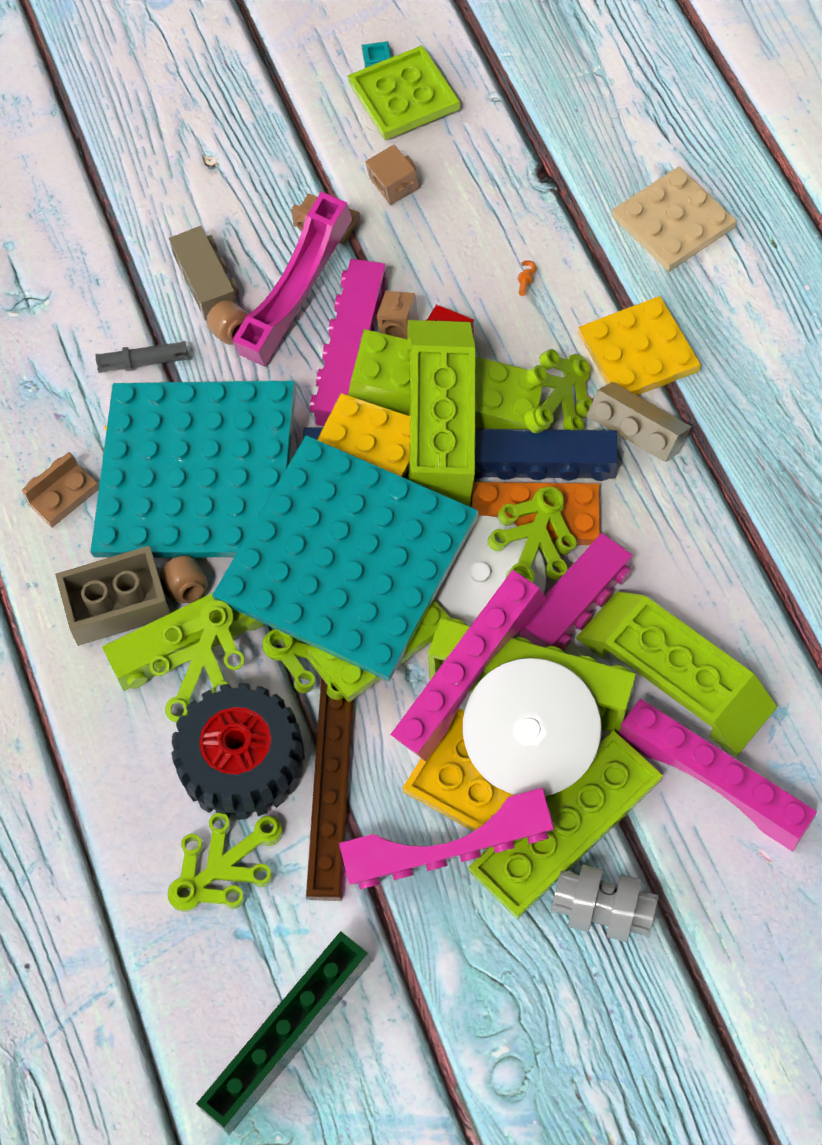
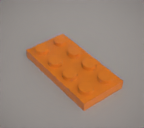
[472,482,600,545]

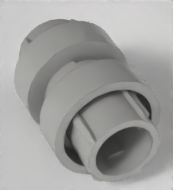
[551,864,659,943]

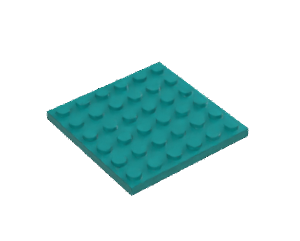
[90,381,296,558]
[212,435,479,682]

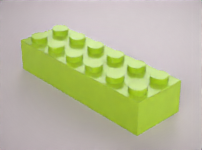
[348,329,542,430]
[428,618,636,735]

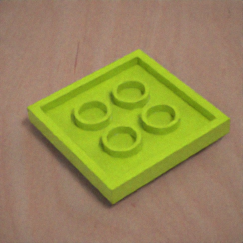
[348,45,460,141]

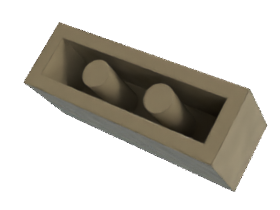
[169,226,239,321]
[586,382,691,462]

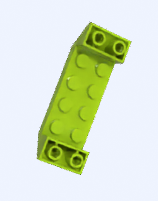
[406,320,475,507]
[576,591,777,758]

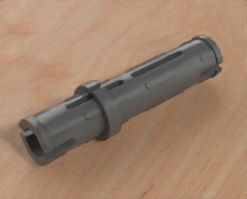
[95,341,189,373]

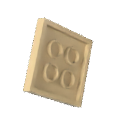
[612,166,737,272]

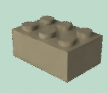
[55,546,170,646]

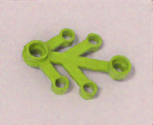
[524,349,593,434]
[487,487,577,583]
[149,600,245,723]
[262,629,344,700]
[167,813,283,912]

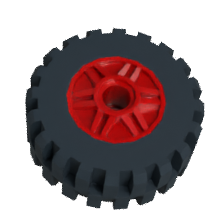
[171,683,305,820]

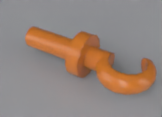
[518,260,537,296]

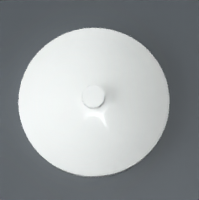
[434,516,546,626]
[463,658,602,796]

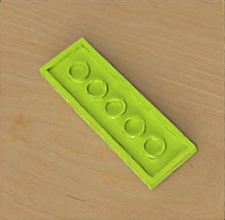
[468,730,663,920]

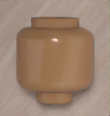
[206,300,248,345]
[160,556,208,603]

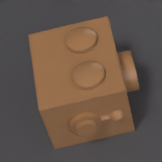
[365,144,419,205]
[377,290,419,339]

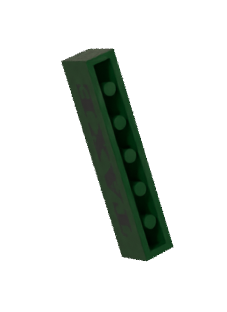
[196,931,371,1135]

